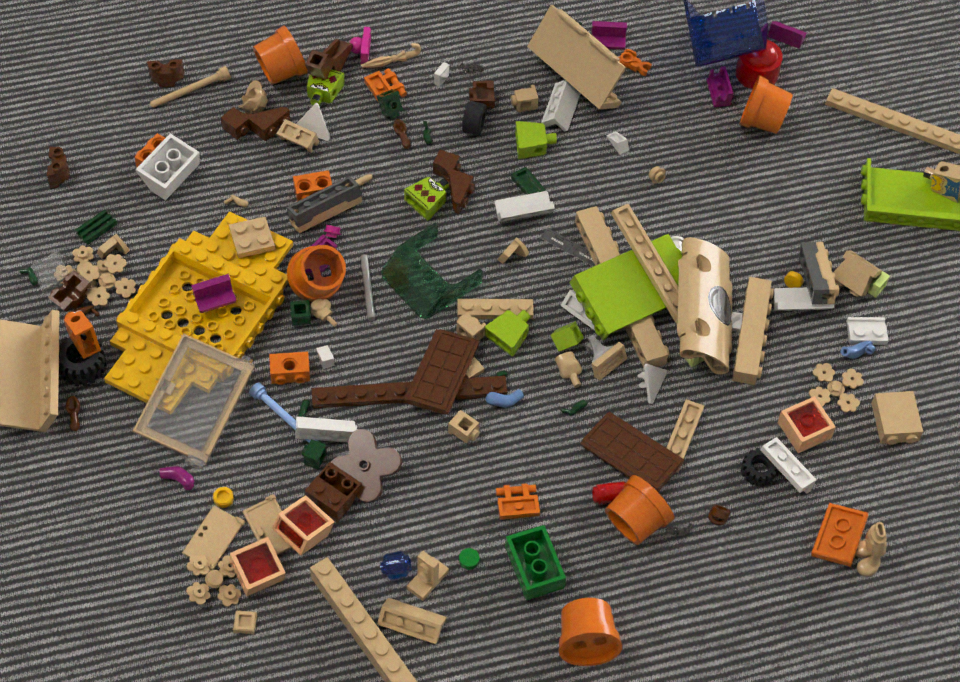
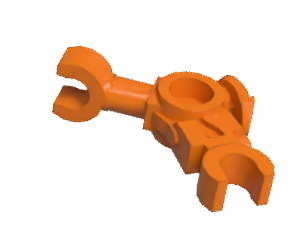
[618,49,652,76]

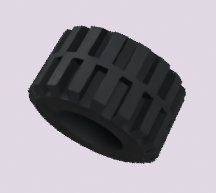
[59,335,107,386]

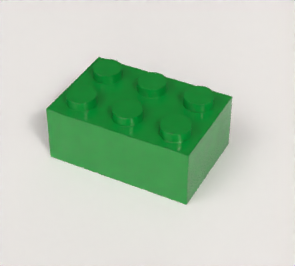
[505,525,566,600]

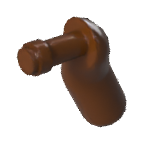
[73,305,100,317]

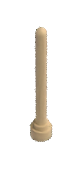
[150,66,231,108]

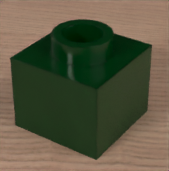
[290,300,311,326]
[302,439,327,470]

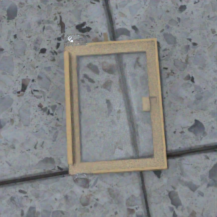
[133,333,255,470]

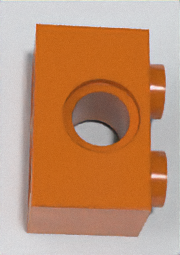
[269,351,310,385]

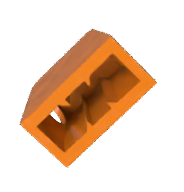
[64,311,101,359]

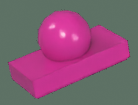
[349,27,371,64]

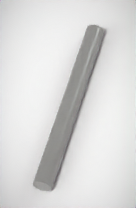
[360,254,375,321]

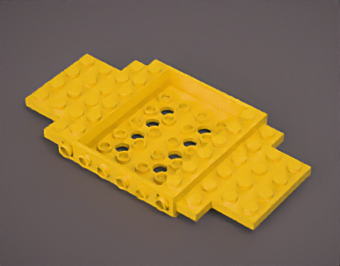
[104,211,293,415]

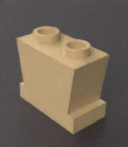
[833,250,882,297]

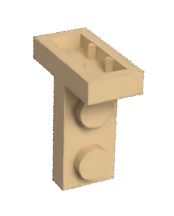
[407,551,449,601]

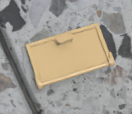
[243,494,293,555]
[182,506,245,571]

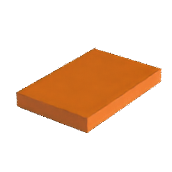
[811,503,868,567]

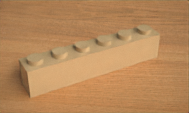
[732,277,774,385]

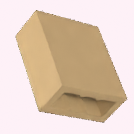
[871,391,923,445]

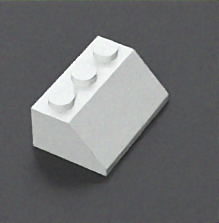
[136,133,200,200]

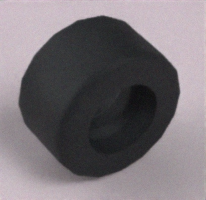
[462,101,487,135]

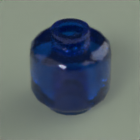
[380,551,412,580]

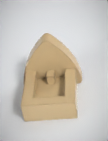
[97,234,130,259]
[497,237,529,264]

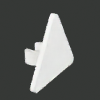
[296,103,330,141]
[638,364,667,404]

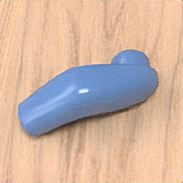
[841,341,875,359]
[486,389,524,408]

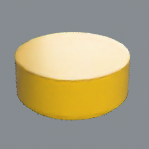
[784,271,804,288]
[213,487,234,508]

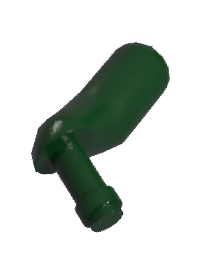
[423,121,432,145]
[20,267,38,286]
[298,399,310,417]
[561,399,587,416]

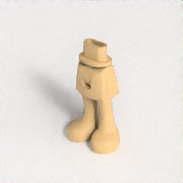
[855,522,887,577]

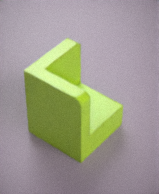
[550,321,584,351]

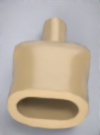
[555,352,582,388]

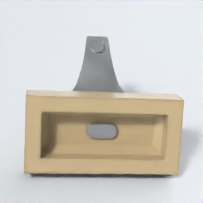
[586,335,627,380]

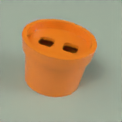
[253,26,308,85]
[739,75,793,134]
[287,245,346,302]
[605,475,674,545]
[559,598,622,666]

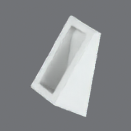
[606,131,629,154]
[316,345,335,369]

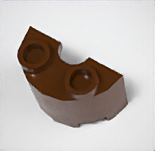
[147,59,184,87]
[469,81,495,108]
[47,147,70,189]
[48,270,91,312]

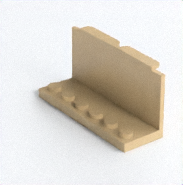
[527,5,626,109]
[0,310,59,432]

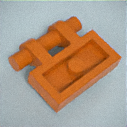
[364,68,407,101]
[496,483,540,520]

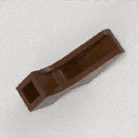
[305,39,353,80]
[221,107,290,141]
[433,150,475,214]

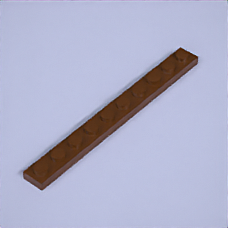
[311,376,507,409]

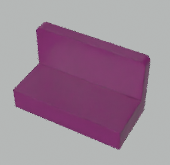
[591,21,627,50]
[768,21,807,49]
[191,274,236,313]

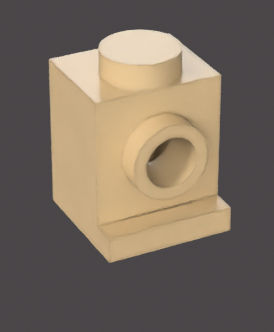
[511,85,538,112]
[456,313,486,341]
[448,410,480,444]

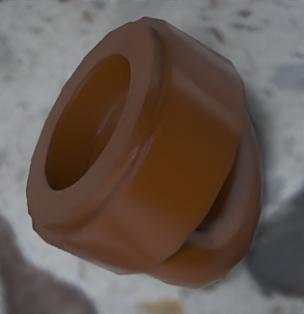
[708,504,731,525]

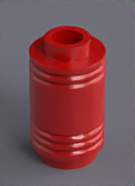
[592,481,625,504]

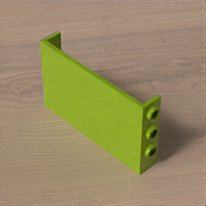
[861,158,960,231]
[569,234,682,341]

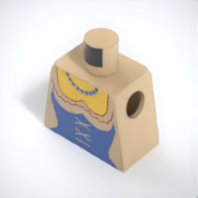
[923,161,960,203]

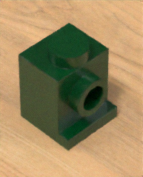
[376,89,403,118]

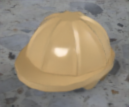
[238,80,268,114]

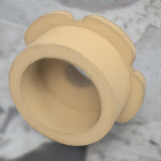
[649,166,666,184]

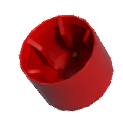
[735,38,783,90]

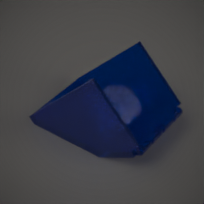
[683,0,768,68]

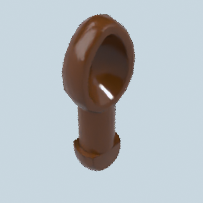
[393,119,411,149]
[66,396,81,432]

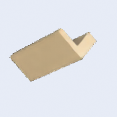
[377,598,447,644]

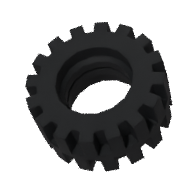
[741,448,778,487]

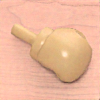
[310,298,338,327]

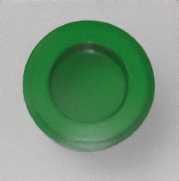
[459,548,480,570]

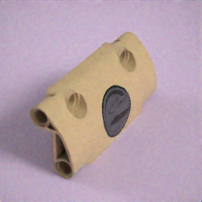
[677,237,732,375]

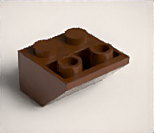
[305,462,362,523]

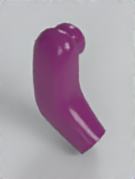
[159,466,194,490]

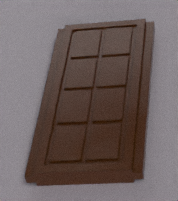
[404,329,480,415]
[580,411,684,492]

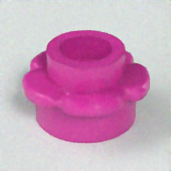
[323,225,341,238]

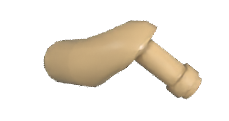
[223,195,249,207]

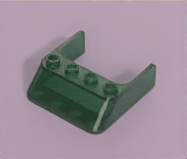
[381,222,483,319]

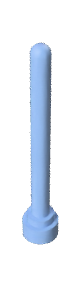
[249,382,319,443]

